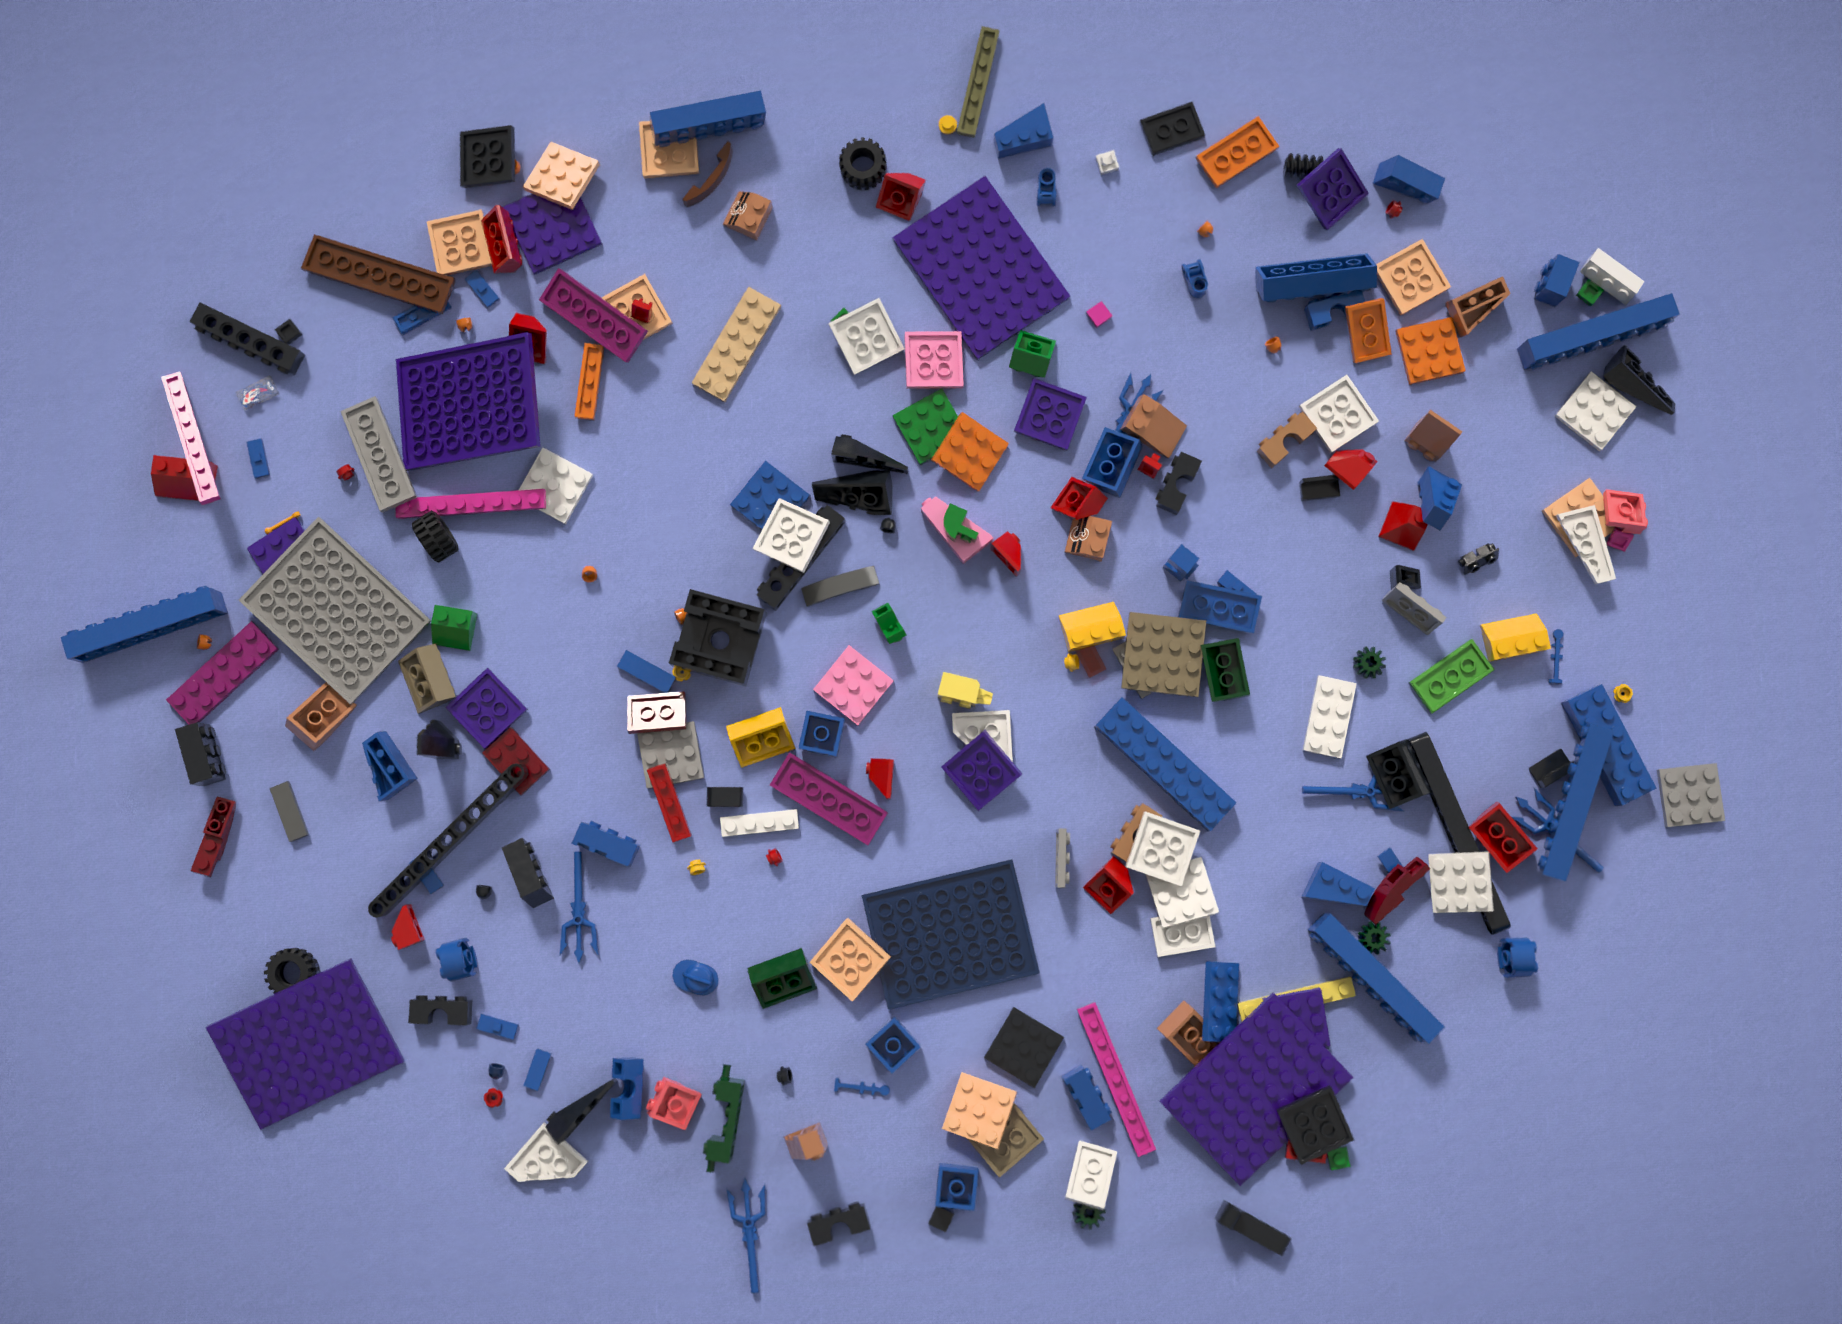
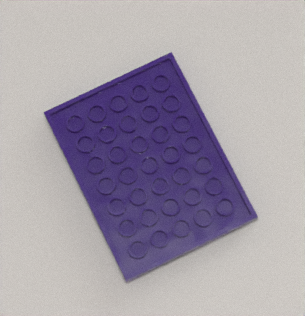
[892,176,1070,360]
[396,332,541,471]
[206,958,404,1130]
[1160,992,1354,1186]

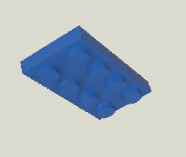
[1178,580,1262,633]
[1202,961,1239,1042]

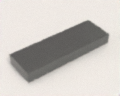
[269,781,309,842]

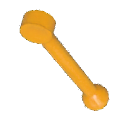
[265,511,301,535]

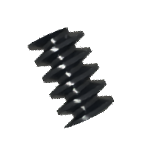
[1283,153,1324,178]

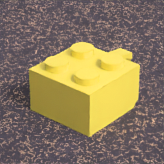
[938,672,993,709]

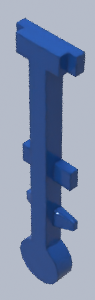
[1548,629,1564,684]
[834,1078,890,1096]

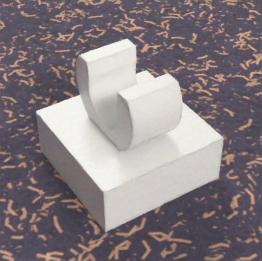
[1095,150,1119,175]

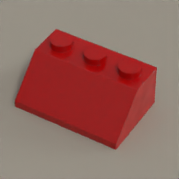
[481,205,522,273]
[151,455,218,503]
[1468,802,1538,873]

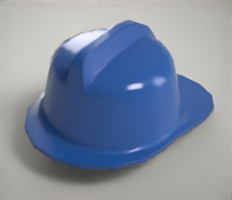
[672,959,718,996]

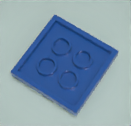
[730,460,810,530]

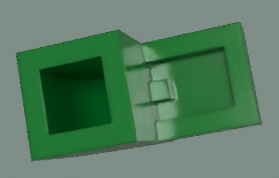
[943,503,979,543]
[871,603,907,644]

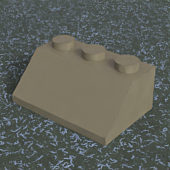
[398,644,456,714]

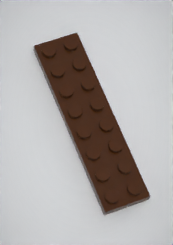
[301,234,456,315]

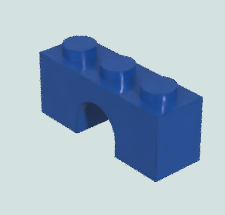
[1304,290,1366,331]
[1163,544,1200,582]
[610,1057,644,1120]

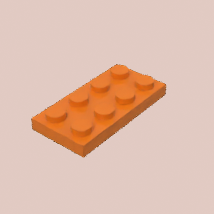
[1196,116,1279,189]

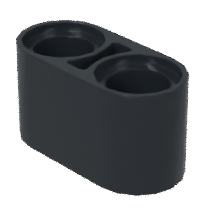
[706,787,743,807]

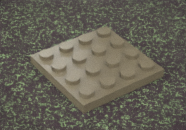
[1121,612,1206,697]

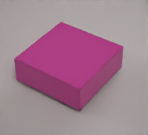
[1086,301,1112,328]
[1607,527,1634,552]

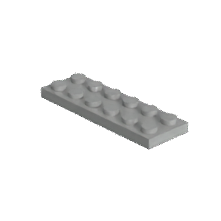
[340,396,417,513]

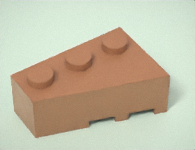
[1445,276,1511,337]
[784,1122,828,1161]

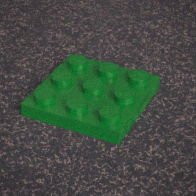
[892,388,958,465]

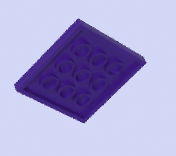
[503,194,602,275]

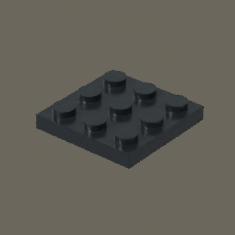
[460,125,515,188]
[984,1006,1064,1088]
[1276,1085,1354,1165]

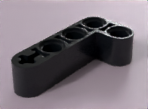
[1215,1200,1292,1256]

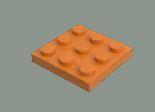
[1395,317,1466,385]
[931,412,1009,492]

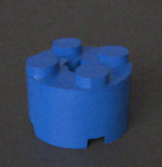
[1497,937,1538,978]
[436,938,477,982]

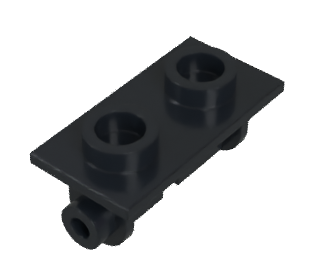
[1458,543,1499,575]

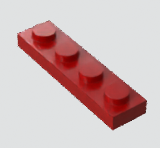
[647,763,692,842]

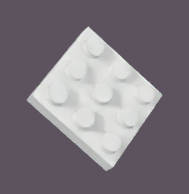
[828,298,905,375]
[1555,372,1636,452]
[1299,375,1379,453]
[519,448,593,524]
[753,498,830,573]
[1125,811,1200,886]
[1428,852,1494,913]
[1145,857,1219,929]

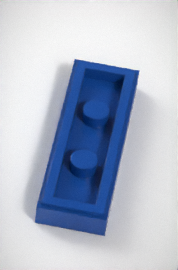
[393,301,452,335]
[617,650,676,693]

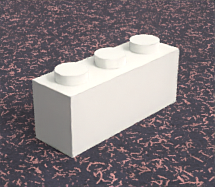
[1580,248,1644,305]

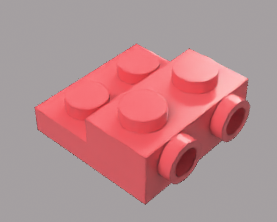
[1603,489,1648,534]
[646,1077,702,1130]

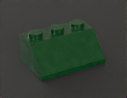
[1200,638,1250,702]
[747,948,817,1009]

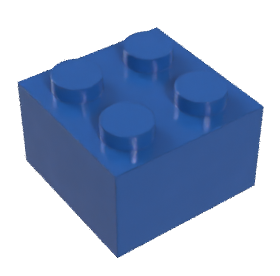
[1534,254,1580,307]
[798,710,845,757]
[865,1016,921,1074]
[935,1163,979,1211]

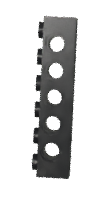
[189,302,305,375]
[757,505,846,611]

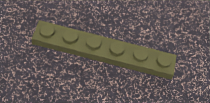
[957,26,1000,138]

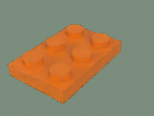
[1345,298,1392,363]

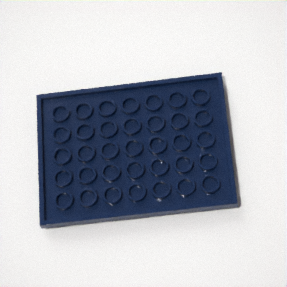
[862,859,1040,1010]

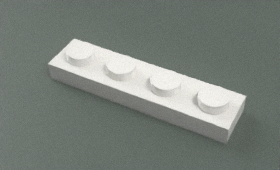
[720,809,799,837]

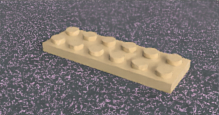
[692,286,781,402]

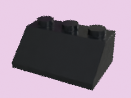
[1366,739,1431,809]

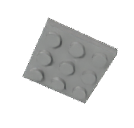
[637,721,704,789]
[1657,763,1725,827]

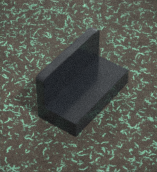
[1299,475,1340,501]
[1529,749,1574,788]

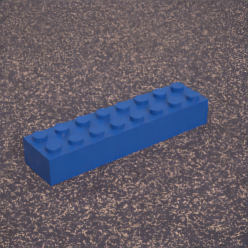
[1517,293,1680,370]
[60,586,228,663]
[1094,697,1237,832]
[1538,722,1614,881]
[1307,913,1445,1044]

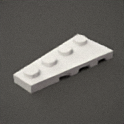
[1556,505,1616,584]

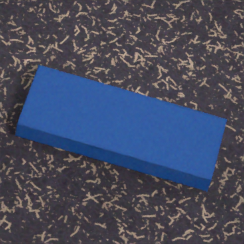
[464,270,500,308]
[246,438,270,479]
[1218,570,1257,594]
[1377,847,1403,873]
[409,860,444,894]
[476,1014,519,1040]
[523,1048,552,1091]

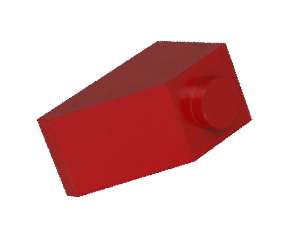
[391,904,425,950]

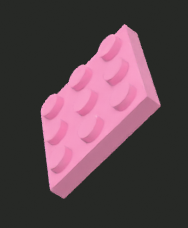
[904,331,964,389]
[813,645,894,725]

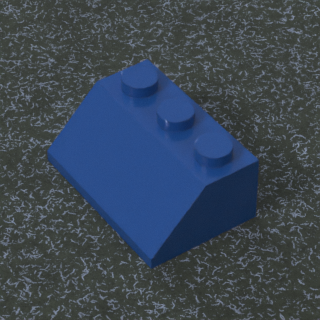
[1082,427,1143,498]

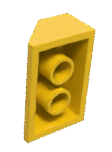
[1058,602,1126,652]
[1480,613,1551,662]
[726,707,796,768]

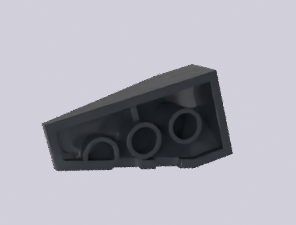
[1604,345,1675,415]
[831,434,908,474]
[811,470,893,515]
[417,720,462,759]
[545,1078,617,1145]

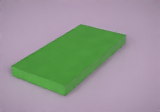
[1408,639,1495,714]

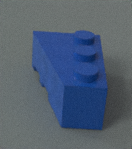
[994,103,1053,159]
[1372,155,1445,203]
[1417,466,1462,531]
[362,731,418,802]
[571,821,640,867]
[1301,862,1375,906]
[1061,1065,1112,1131]

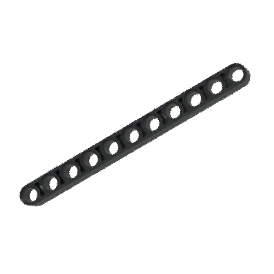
[1408,732,1511,935]
[368,763,529,918]

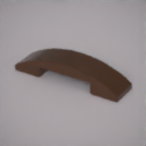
[682,141,733,208]

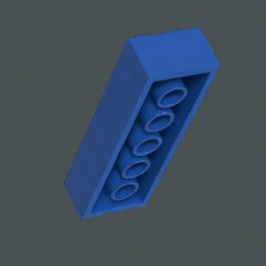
[650,90,766,147]
[1255,253,1377,303]
[1561,684,1657,806]

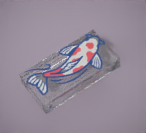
[235,376,279,410]

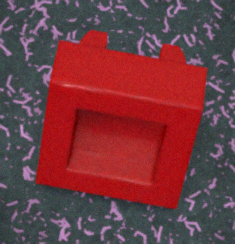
[631,298,653,324]
[1137,453,1162,479]

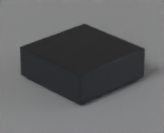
[275,318,303,345]
[928,1206,954,1232]

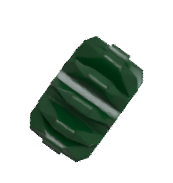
[1353,646,1386,679]
[1357,922,1391,955]
[1072,1203,1106,1230]

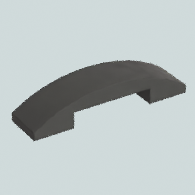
[801,566,879,607]

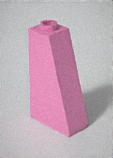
[921,496,993,564]

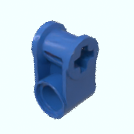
[1037,168,1056,206]
[1181,259,1208,298]

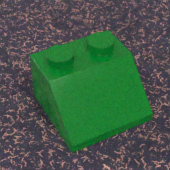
[1009,330,1056,378]
[431,605,477,651]

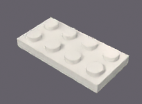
[1302,675,1357,759]

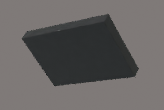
[1140,101,1205,156]

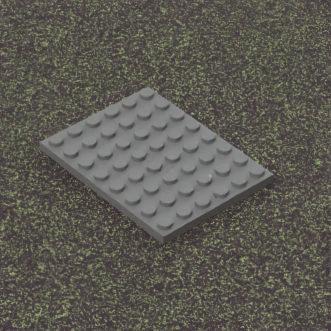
[238,517,431,705]

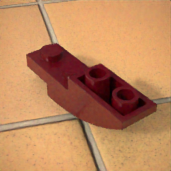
[190,796,236,878]
[1364,856,1430,925]

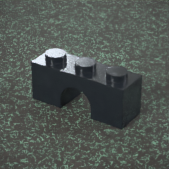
[1155,451,1202,515]
[408,995,472,1025]
[807,1201,871,1246]

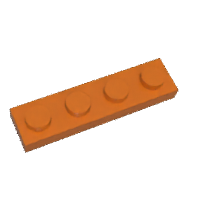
[574,343,604,420]

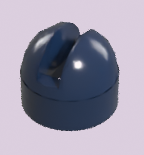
[488,1063,505,1079]

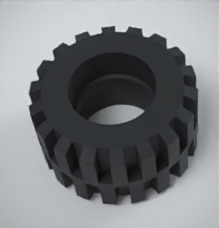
[839,137,887,190]
[412,510,459,563]
[264,948,320,994]

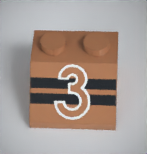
[723,191,773,241]
[1065,516,1112,561]

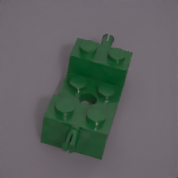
[703,1064,745,1173]

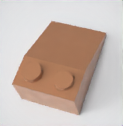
[1120,394,1187,458]
[1404,410,1462,462]
[285,682,357,751]
[1157,1000,1220,1066]

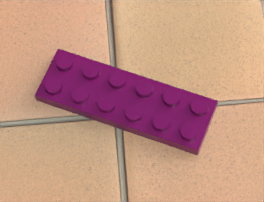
[539,268,648,363]
[166,621,279,724]
[770,752,888,845]

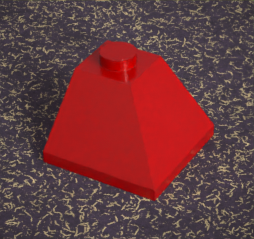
[876,173,926,221]
[509,313,547,364]
[1324,449,1377,490]
[1050,477,1108,520]
[1378,501,1428,551]
[990,531,1021,577]
[866,758,894,800]
[1083,856,1134,914]

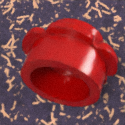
[1385,200,1403,218]
[336,464,355,481]
[766,848,783,866]
[484,1088,503,1108]

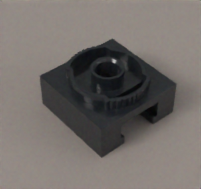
[669,589,767,686]

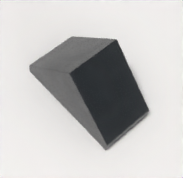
[1390,565,1421,590]

